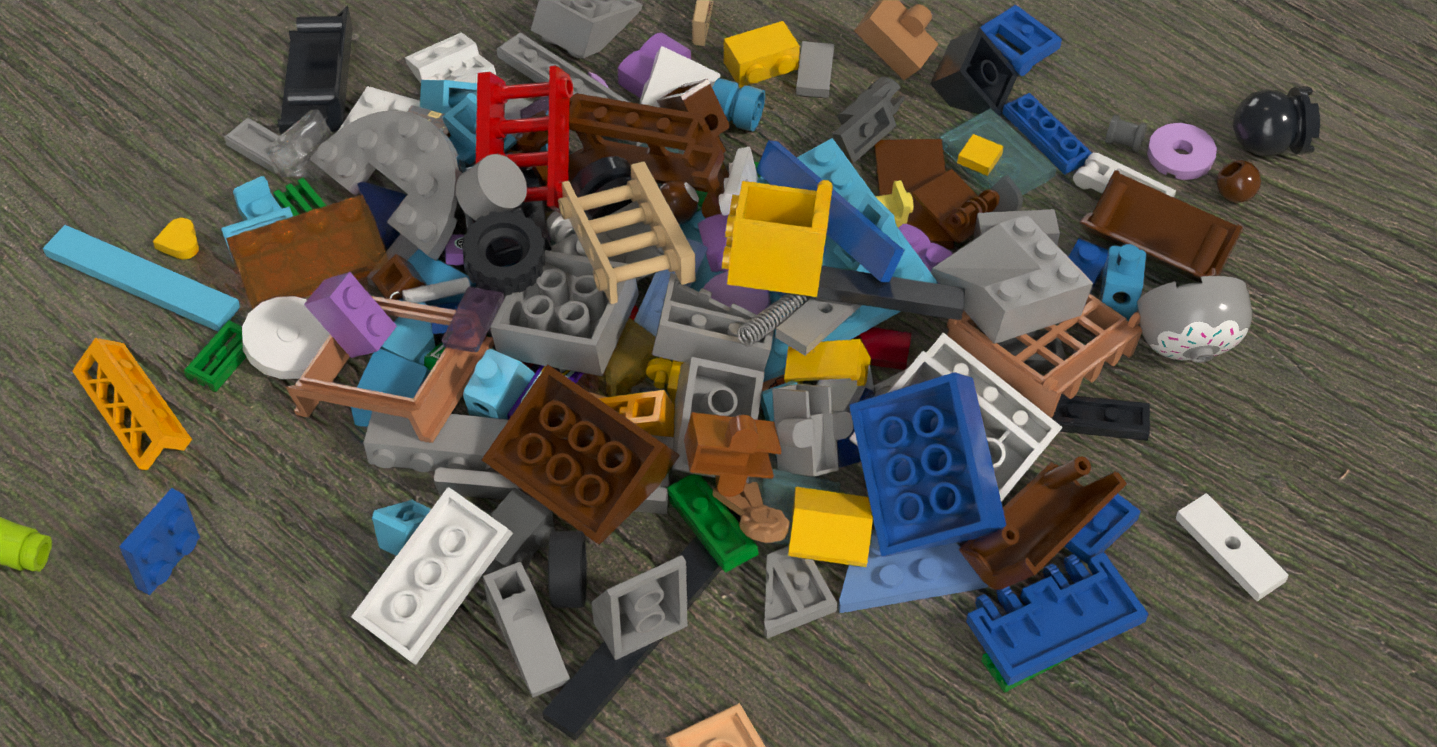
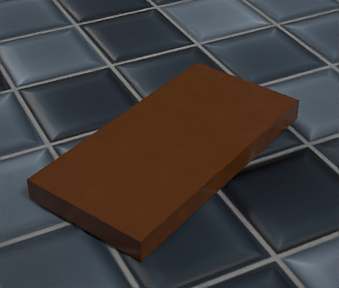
[874,139,954,249]

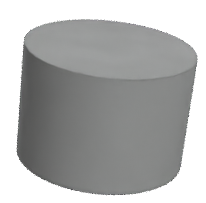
[456,154,527,221]

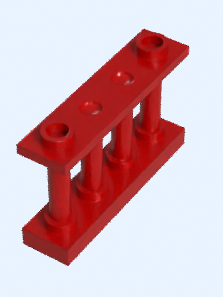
[476,65,574,214]

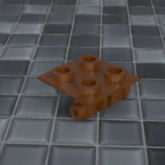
[911,169,1000,244]

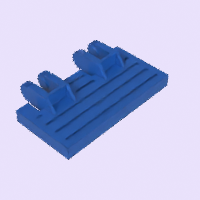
[966,552,1148,686]

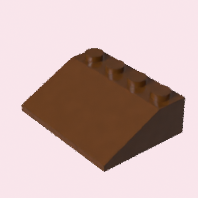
[481,364,680,545]

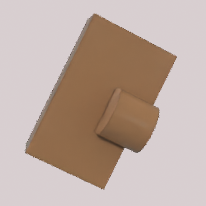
[853,0,938,80]

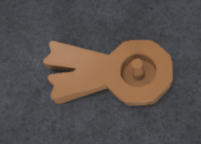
[713,482,789,543]

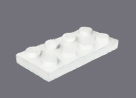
[351,487,513,665]

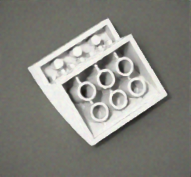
[849,333,1062,502]

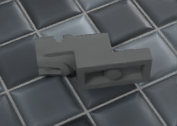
[832,77,905,163]

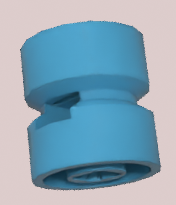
[712,78,765,132]

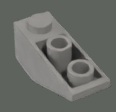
[483,561,570,698]

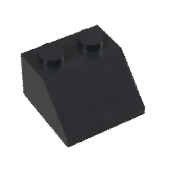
[930,28,1018,119]

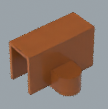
[684,412,782,497]

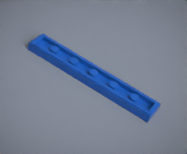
[756,140,905,282]

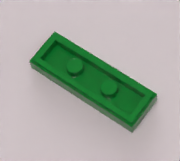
[666,474,759,573]

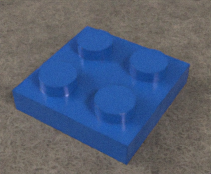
[119,488,200,596]

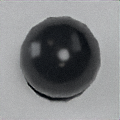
[1232,86,1320,157]

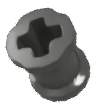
[1105,114,1147,153]

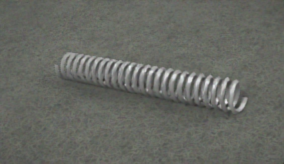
[737,293,812,347]

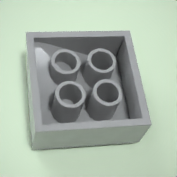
[931,215,1093,344]
[490,250,639,376]

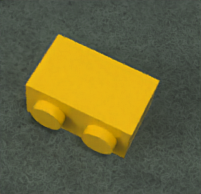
[723,21,800,88]

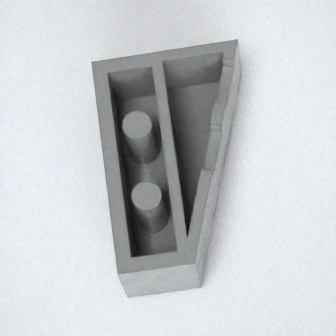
[652,273,774,372]

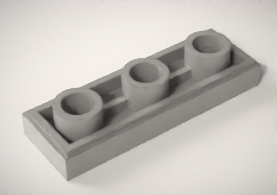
[775,297,862,356]

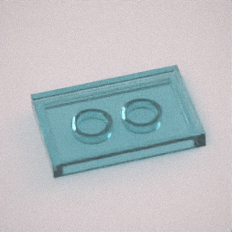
[939,109,1057,195]

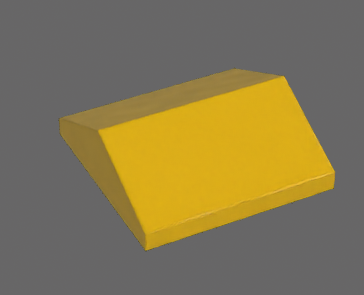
[788,486,873,567]

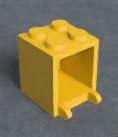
[722,180,833,297]

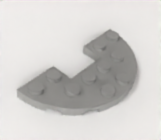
[310,110,463,261]

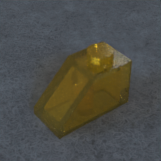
[605,318,660,397]

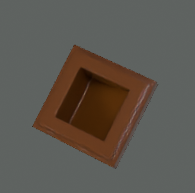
[371,254,427,300]

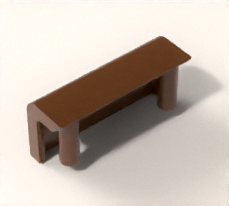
[1079,170,1244,283]
[958,456,1127,590]

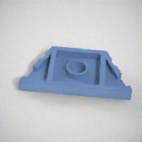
[838,530,988,613]

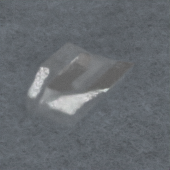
[264,110,333,182]

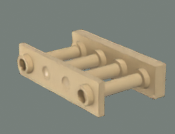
[558,162,696,304]

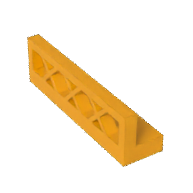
[72,338,192,470]

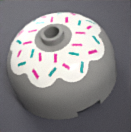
[1137,276,1252,363]

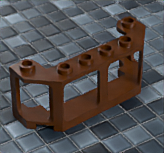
[518,93,729,219]

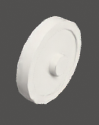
[242,296,330,379]

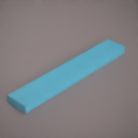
[43,225,240,332]

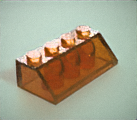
[226,194,389,310]

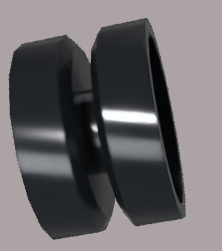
[570,156,632,220]

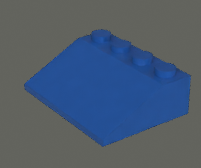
[849,372,1007,557]

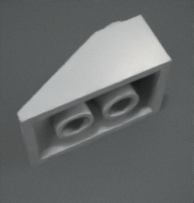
[531,0,643,58]
[672,357,765,483]
[592,555,688,660]

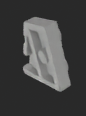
[764,546,837,639]

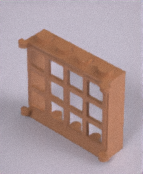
[947,293,1142,418]

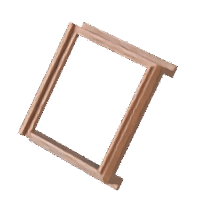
[286,296,494,443]

